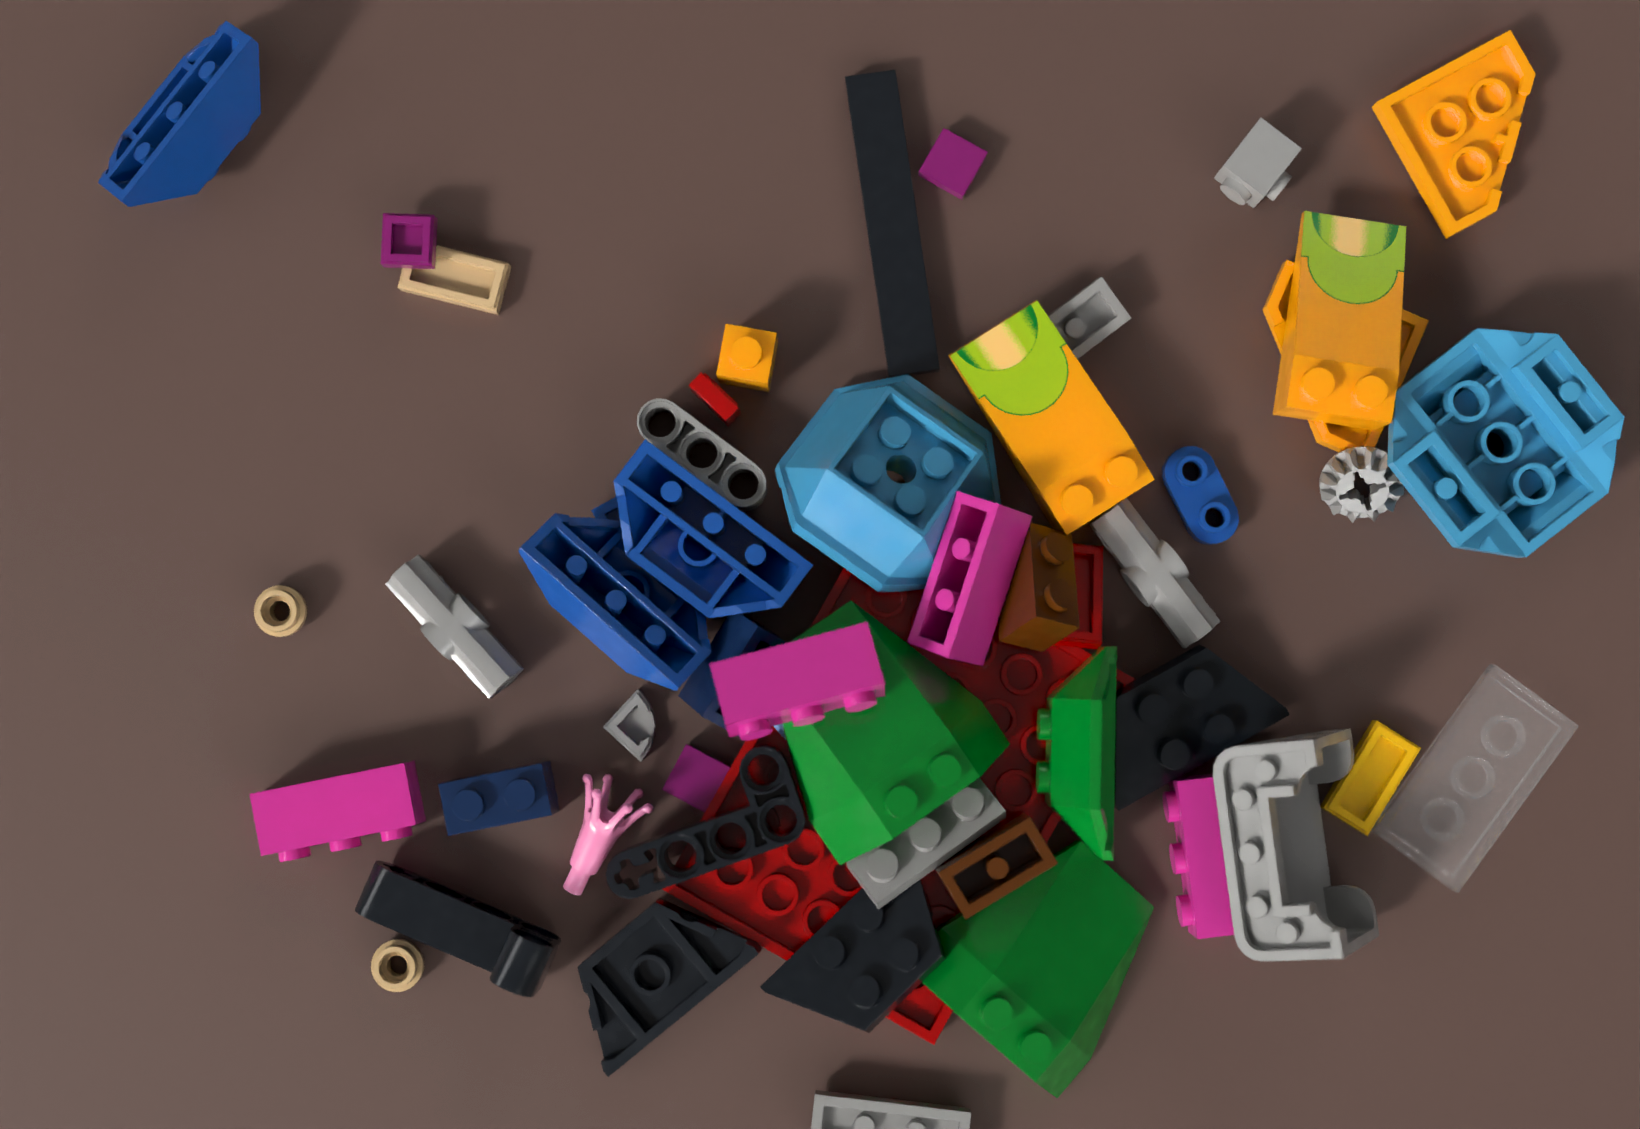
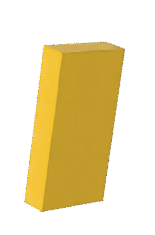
[1320,720,1421,836]

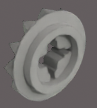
[1319,446,1404,523]

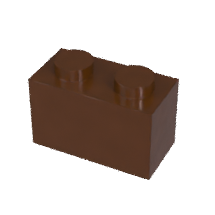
[998,522,1080,652]
[936,813,1058,919]

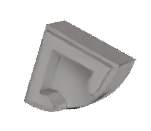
[603,689,656,762]

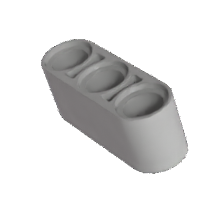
[637,398,768,511]

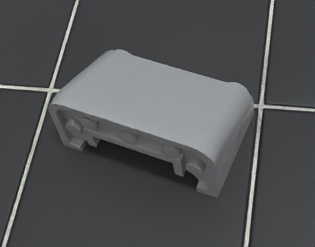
[1213,728,1379,962]

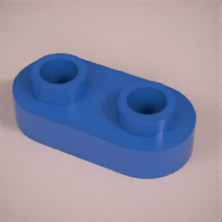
[1162,446,1239,545]

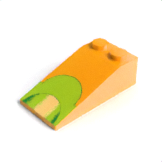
[1273,211,1406,430]
[948,300,1155,535]

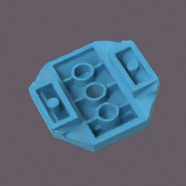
[1387,328,1625,558]
[774,374,1001,592]

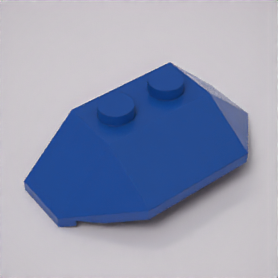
[98,21,261,207]
[613,439,814,619]
[518,513,712,691]

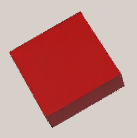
[689,372,740,427]

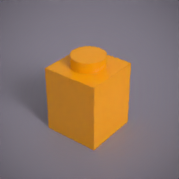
[716,324,778,392]

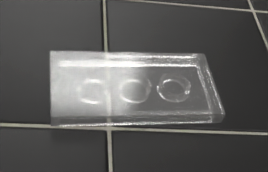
[1371,664,1579,893]

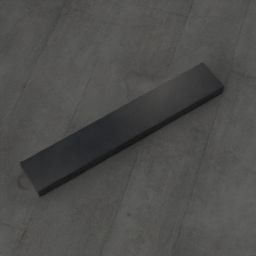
[845,69,940,378]

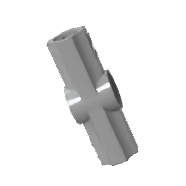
[1089,498,1221,648]
[385,555,524,699]

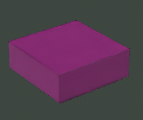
[918,128,988,200]
[380,213,438,269]
[662,743,731,812]

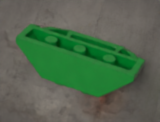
[1036,646,1117,861]

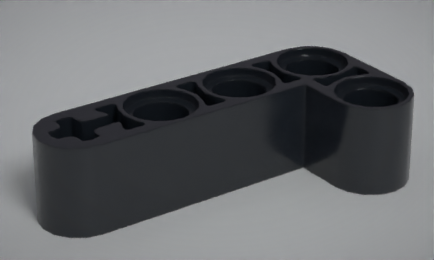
[606,745,806,899]
[355,860,561,998]

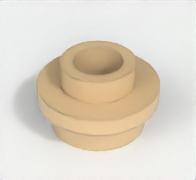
[254,585,307,637]
[371,939,424,992]

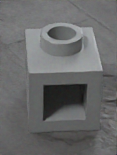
[1214,117,1302,208]

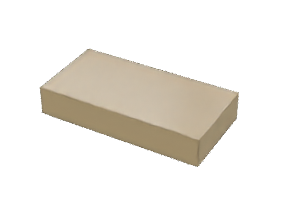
[397,245,511,315]

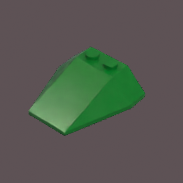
[782,600,1010,865]
[922,840,1154,1098]

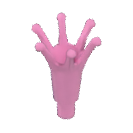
[563,774,654,895]

